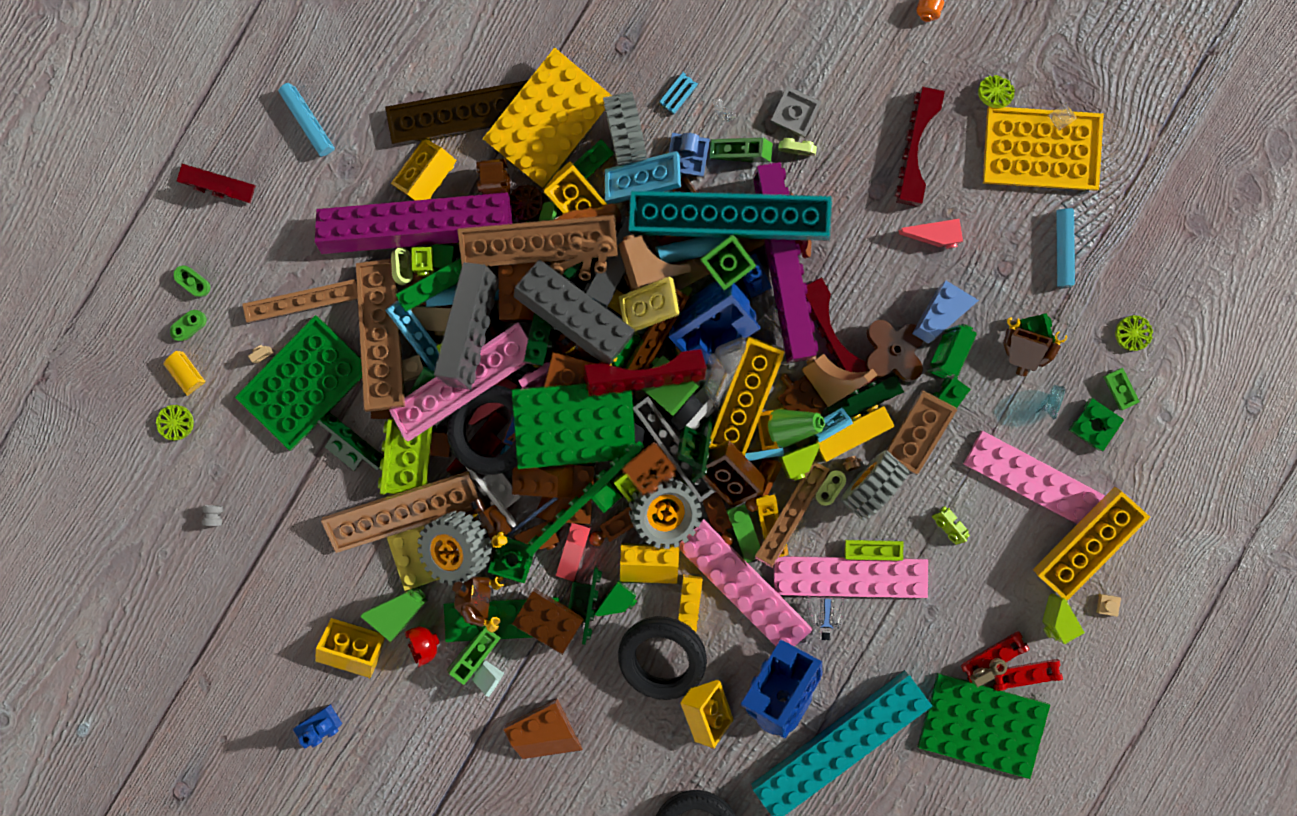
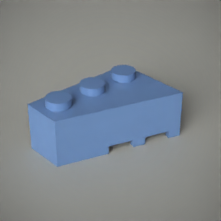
[912,281,979,344]

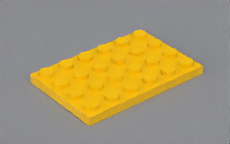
[483,47,612,188]
[982,106,1104,191]

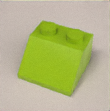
[778,442,820,481]
[1042,593,1085,645]

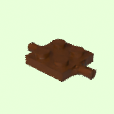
[776,374,827,414]

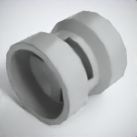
[202,505,223,526]

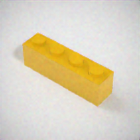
[813,405,895,462]

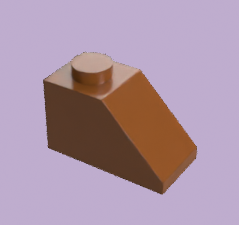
[514,521,560,551]

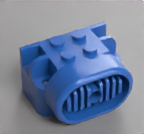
[669,281,760,364]
[741,640,823,739]

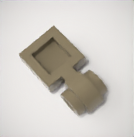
[969,658,1007,687]

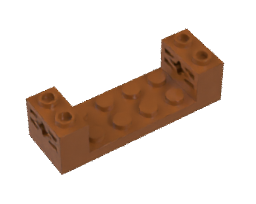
[623,442,676,495]

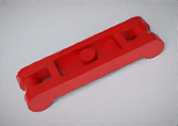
[960,631,1030,683]
[994,659,1063,691]

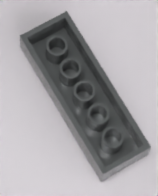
[513,259,635,365]
[434,262,499,390]

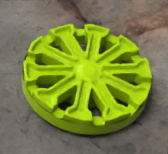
[978,75,1015,108]
[1115,315,1153,351]
[156,405,194,441]

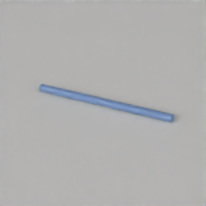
[505,497,558,537]

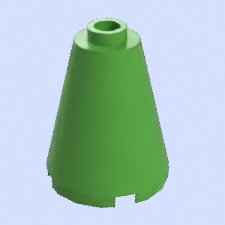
[768,409,825,447]

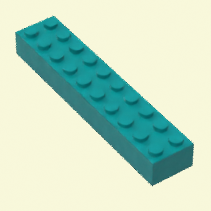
[629,191,832,241]
[751,670,932,816]

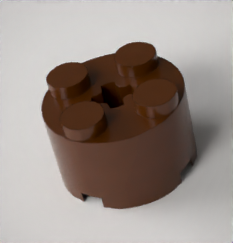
[476,158,511,195]

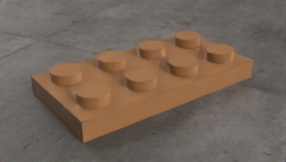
[887,390,957,475]

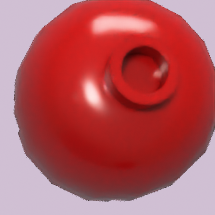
[405,627,440,667]

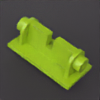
[932,506,970,545]

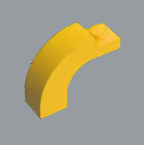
[756,494,788,558]

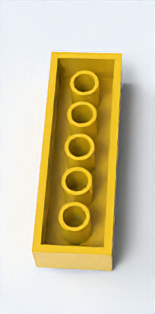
[709,336,785,456]
[1033,486,1150,601]

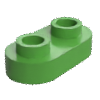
[173,265,210,297]
[170,310,207,341]

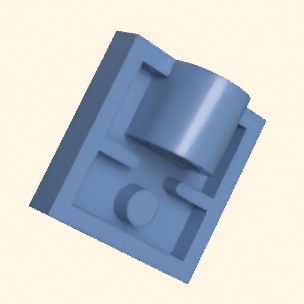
[669,133,710,178]

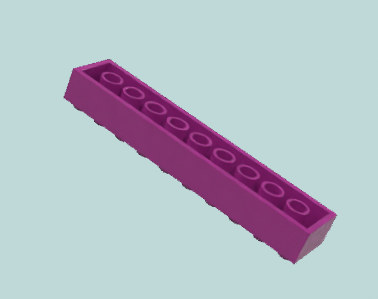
[752,162,818,363]
[314,193,512,254]

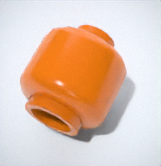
[916,0,944,22]

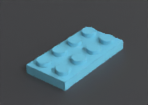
[605,151,681,204]

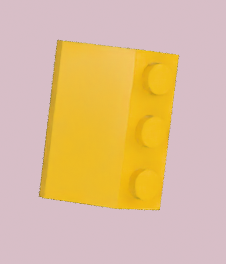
[391,139,457,201]
[543,161,607,213]
[620,543,679,584]
[315,618,385,678]
[680,680,734,748]

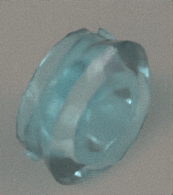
[1036,385,1065,420]

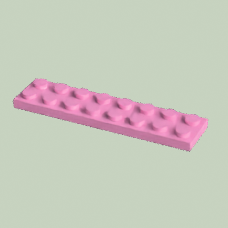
[389,323,528,442]
[963,431,1105,524]
[679,519,813,646]
[773,556,928,598]

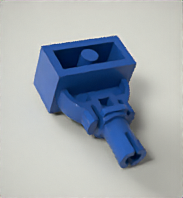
[740,253,772,299]
[293,704,342,749]

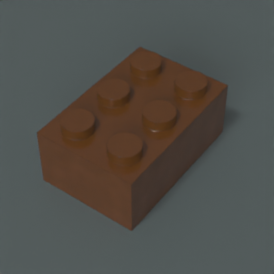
[703,440,765,508]
[512,588,584,655]

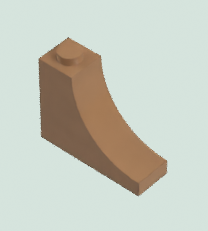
[618,235,691,290]
[802,354,877,407]

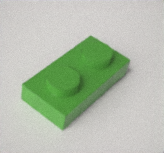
[1103,368,1140,411]

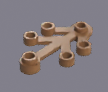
[550,236,615,281]

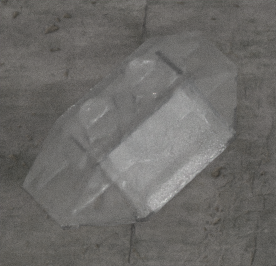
[702,337,746,410]

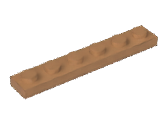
[243,279,358,323]
[755,461,830,568]

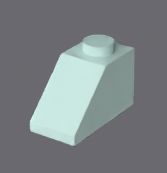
[472,660,504,697]

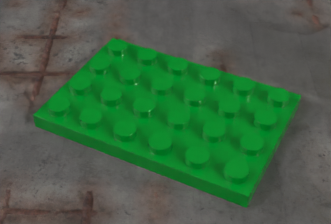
[235,315,362,451]
[512,383,636,469]
[918,673,1050,779]

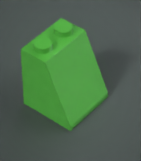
[701,234,756,290]
[642,356,699,416]
[360,588,428,642]

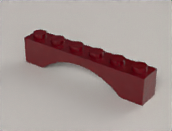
[894,86,945,207]
[805,277,876,389]
[584,349,707,396]

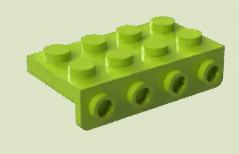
[378,416,434,495]

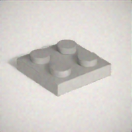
[770,86,821,138]

